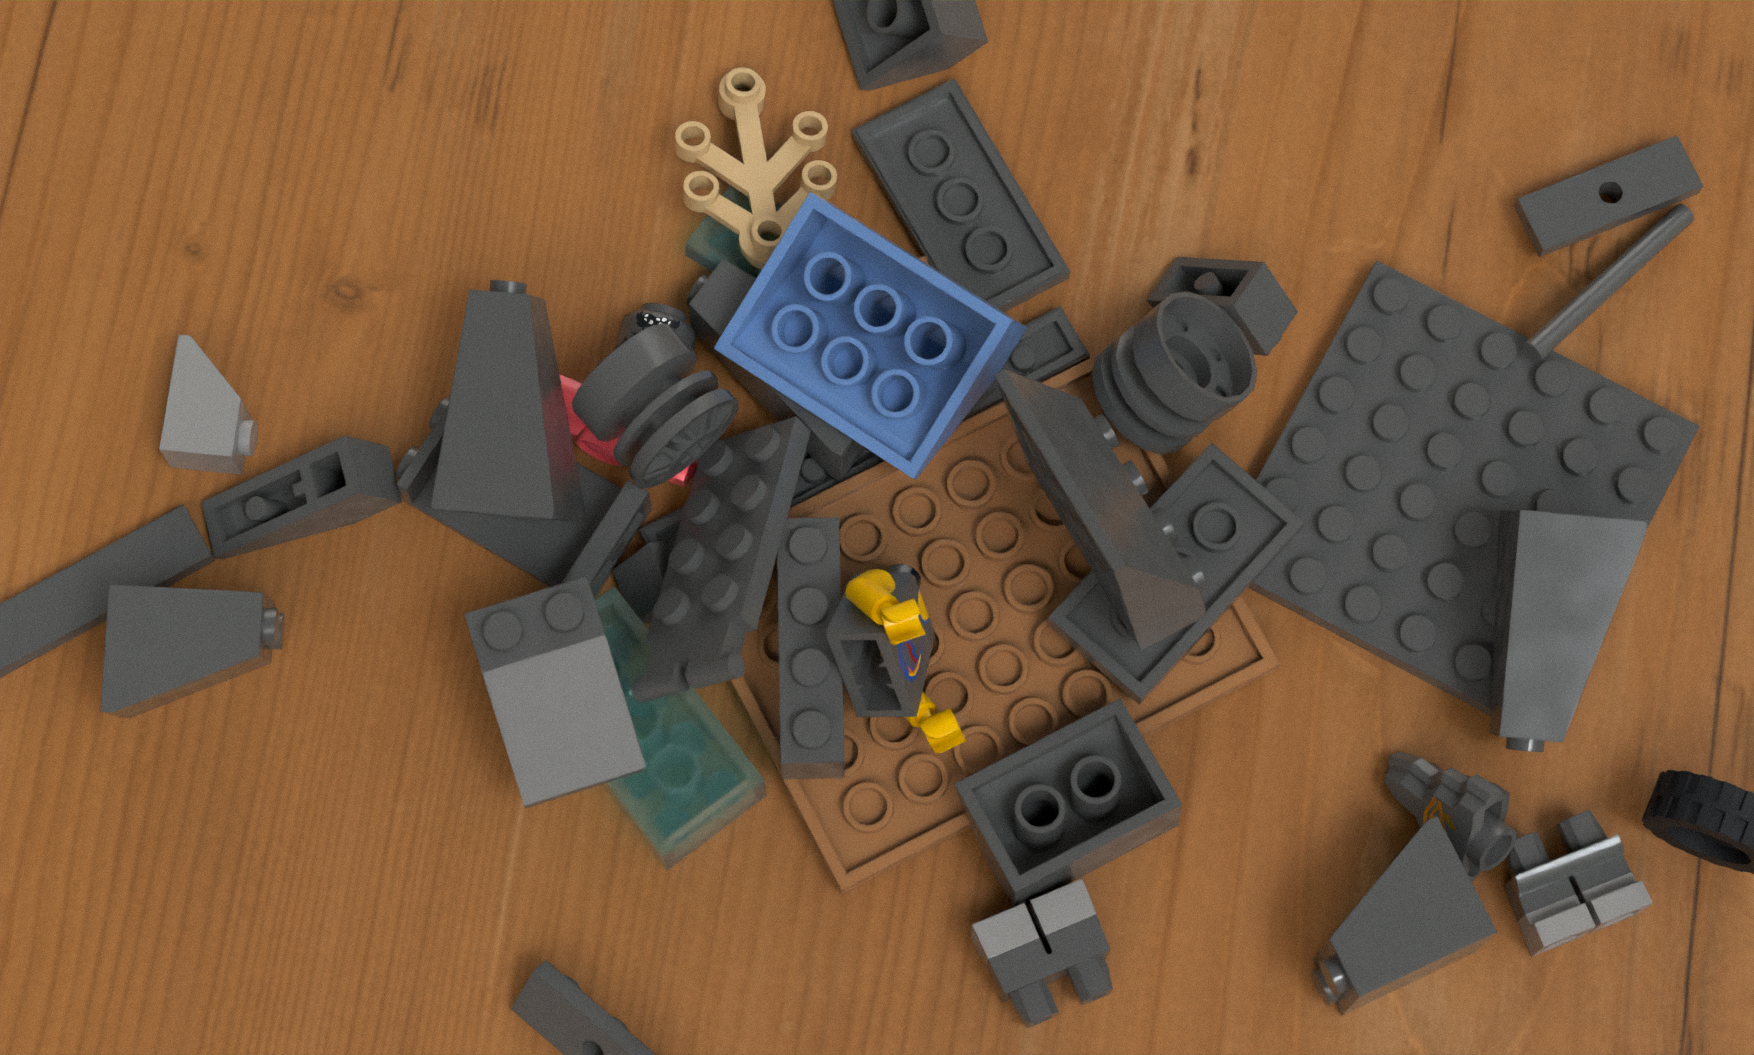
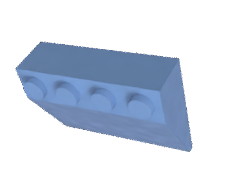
[713,192,1027,479]

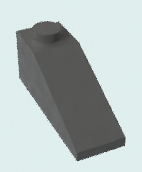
[202,436,402,560]

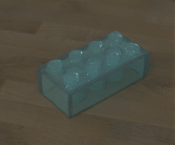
[595,586,767,870]

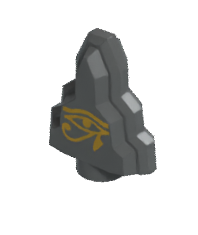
[1384,751,1517,882]

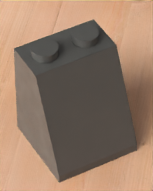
[100,585,285,718]
[1311,816,1497,1016]

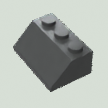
[833,0,988,91]
[954,698,1182,908]

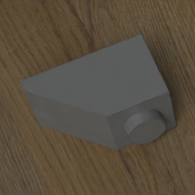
[1147,257,1298,356]

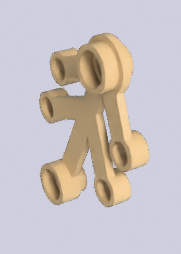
[674,67,837,270]

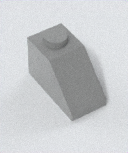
[159,334,258,475]

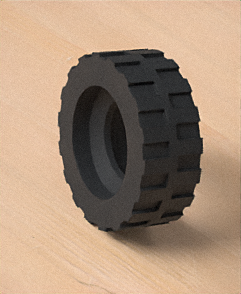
[1642,770,1754,874]

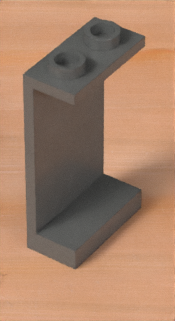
[396,397,652,600]

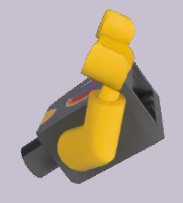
[826,564,966,753]

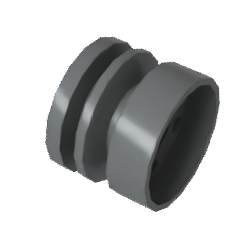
[1092,291,1257,454]
[572,323,739,489]

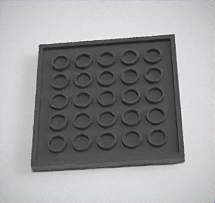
[1248,261,1700,716]

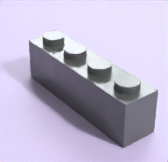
[777,517,845,779]

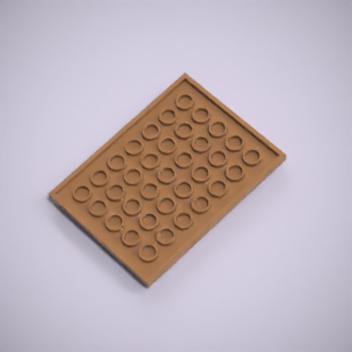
[729,354,1280,894]

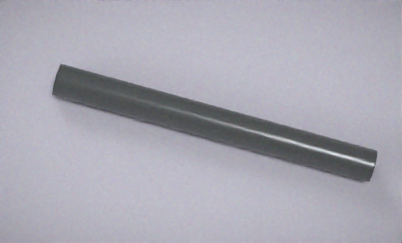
[1522,204,1694,362]

